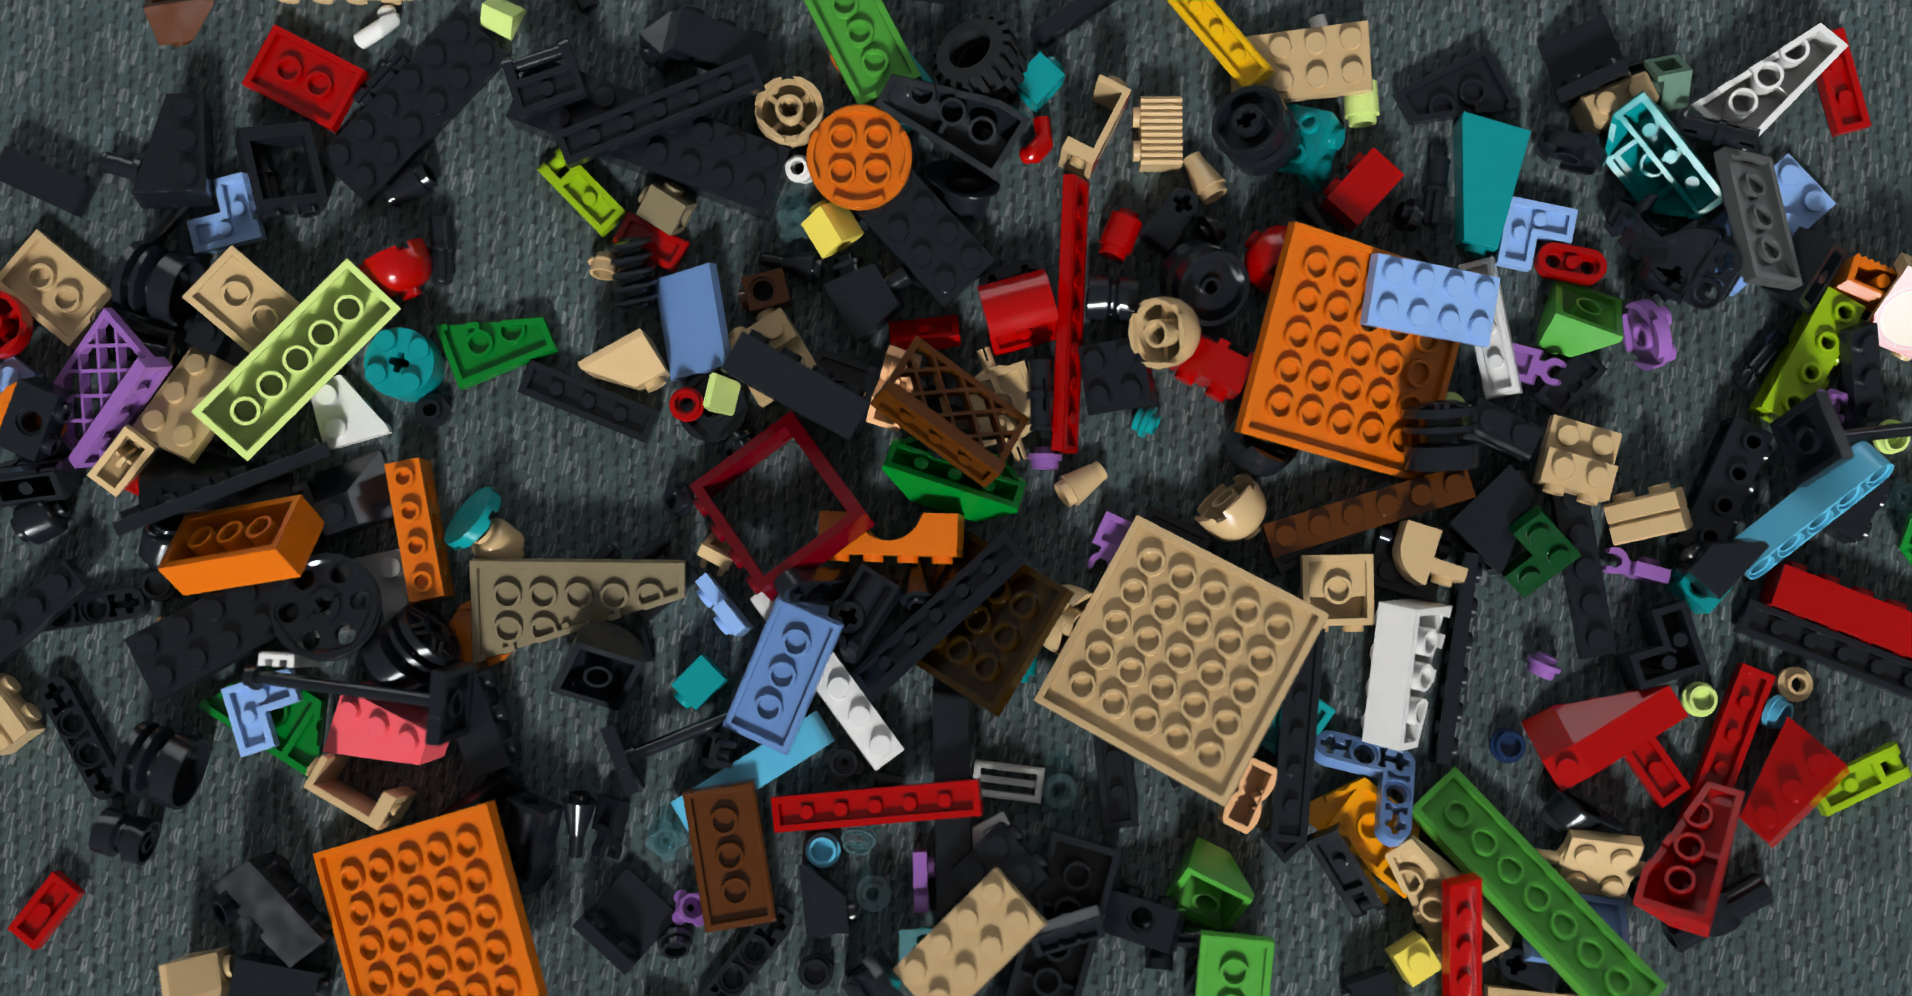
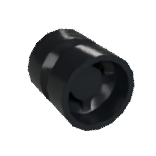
[1085,274,1139,322]
[89,807,161,866]

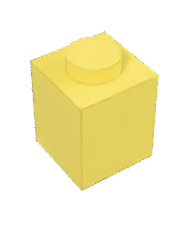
[801,199,864,259]
[1384,930,1442,987]

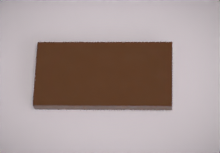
[682,779,777,933]

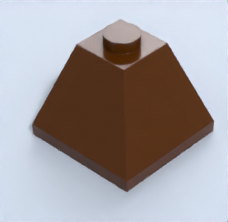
[143,0,216,46]

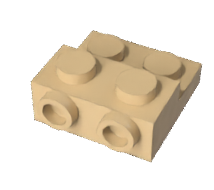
[728,307,817,408]
[1532,414,1622,506]
[1298,554,1375,632]

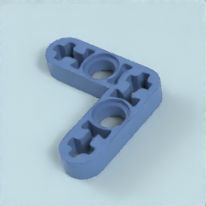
[1314,730,1416,847]

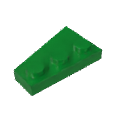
[435,317,559,390]

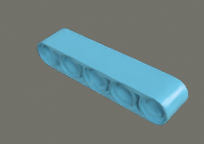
[1734,440,1894,580]
[670,710,835,833]

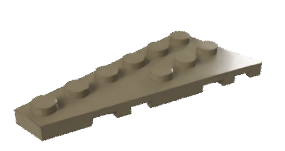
[469,558,687,663]

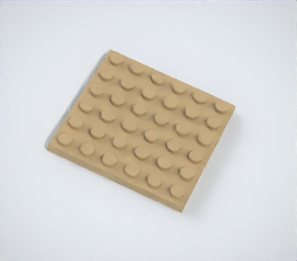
[1034,515,1329,808]

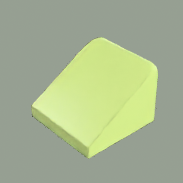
[703,372,741,416]

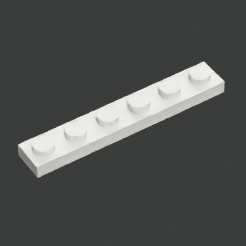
[750,592,905,771]

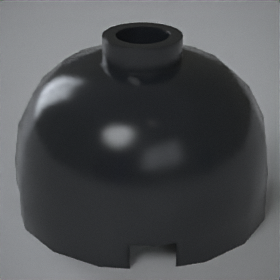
[1225,416,1298,477]

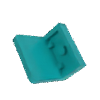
[1277,103,1346,192]

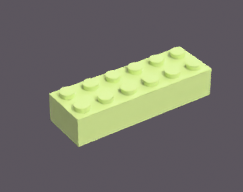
[191,258,401,462]

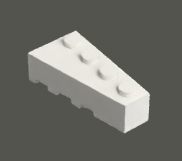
[1683,23,1849,151]
[1361,598,1453,751]

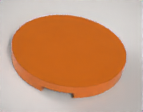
[807,104,912,211]

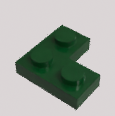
[1501,505,1582,598]

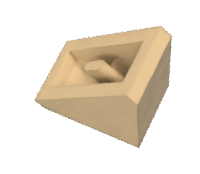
[87,424,158,497]

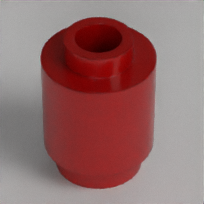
[1098,208,1143,262]

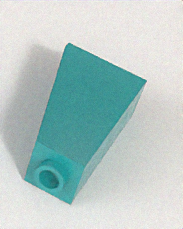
[1453,111,1531,258]

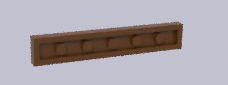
[1261,470,1476,559]

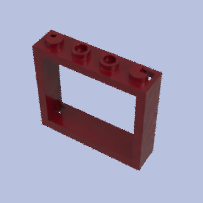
[689,411,875,601]

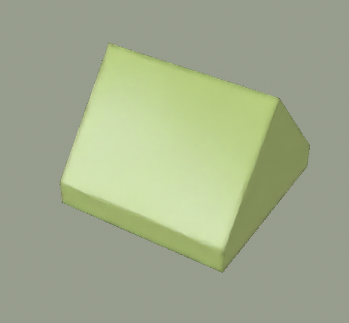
[480,0,526,41]

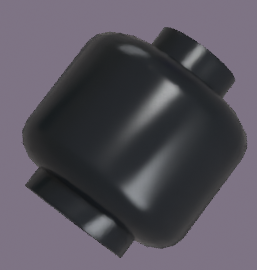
[10,500,71,545]
[138,517,181,571]

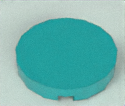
[444,487,501,550]

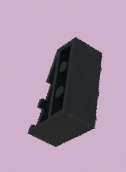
[212,851,335,968]

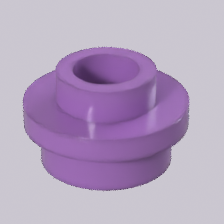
[1027,447,1062,470]
[1526,651,1562,681]

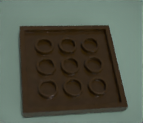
[904,529,1074,717]

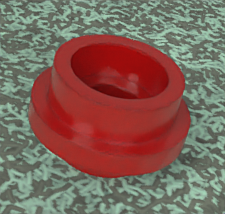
[669,387,705,422]

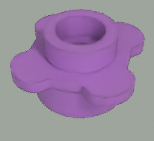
[671,889,704,927]

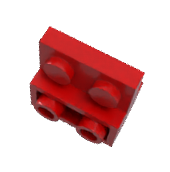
[977,268,1059,357]

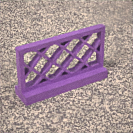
[53,308,173,469]

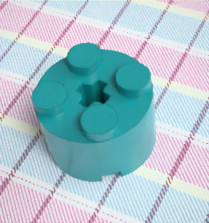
[364,327,446,402]

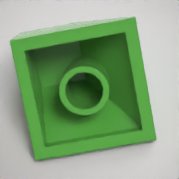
[1537,280,1624,358]
[1165,836,1255,930]

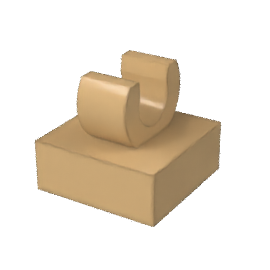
[697,532,734,577]

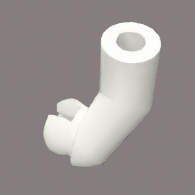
[354,5,400,49]

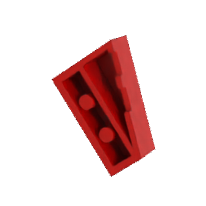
[1169,329,1254,403]
[1739,716,1850,849]

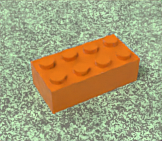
[157,494,325,596]

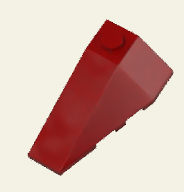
[1521,684,1688,792]

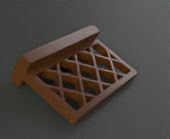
[870,336,1029,488]

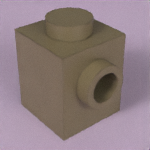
[636,180,698,236]

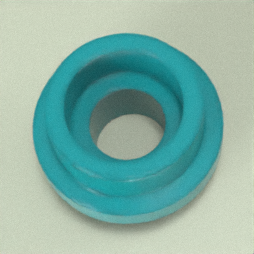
[1131,405,1161,438]

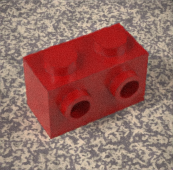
[1320,147,1404,233]

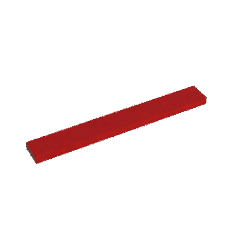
[1051,174,1090,455]

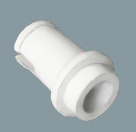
[785,155,812,184]

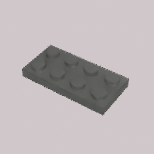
[1713,147,1803,290]

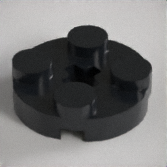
[1534,124,1608,175]
[680,374,749,444]

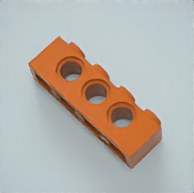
[384,457,456,603]

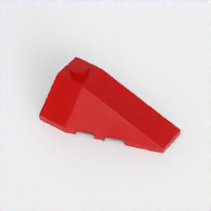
[1633,781,1745,938]

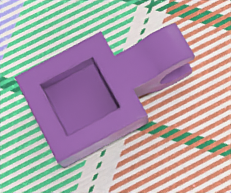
[1601,547,1671,585]

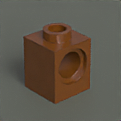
[738,267,794,317]

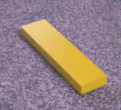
[1166,0,1275,87]

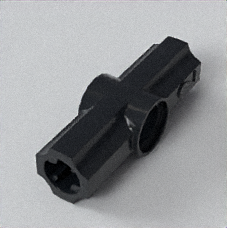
[1661,873,1774,953]

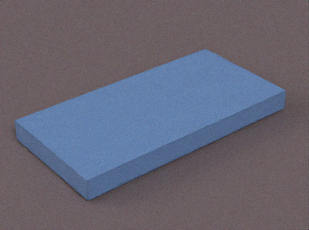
[722,595,845,755]

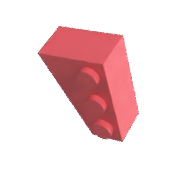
[323,681,449,765]

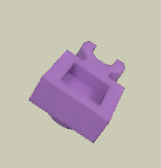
[1513,343,1567,386]
[1087,511,1132,571]
[913,848,935,913]

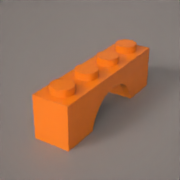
[818,511,964,564]

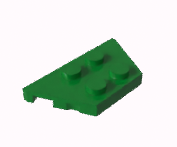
[197,666,327,777]

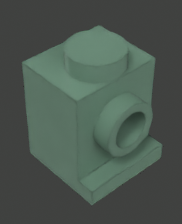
[1643,54,1693,113]

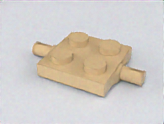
[970,347,1033,463]
[1535,829,1647,899]

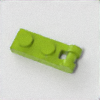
[536,147,627,237]
[1816,741,1912,816]

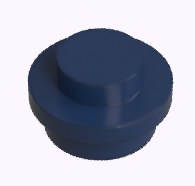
[1489,728,1526,763]

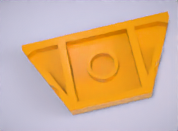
[1308,776,1421,898]

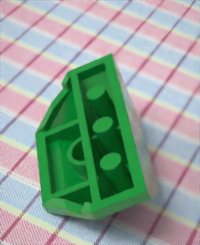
[882,436,1027,522]

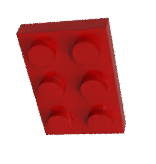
[241,24,369,133]

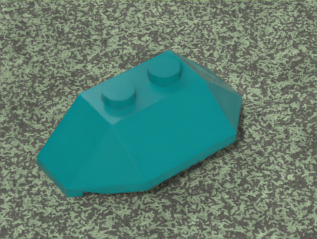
[1604,90,1724,220]

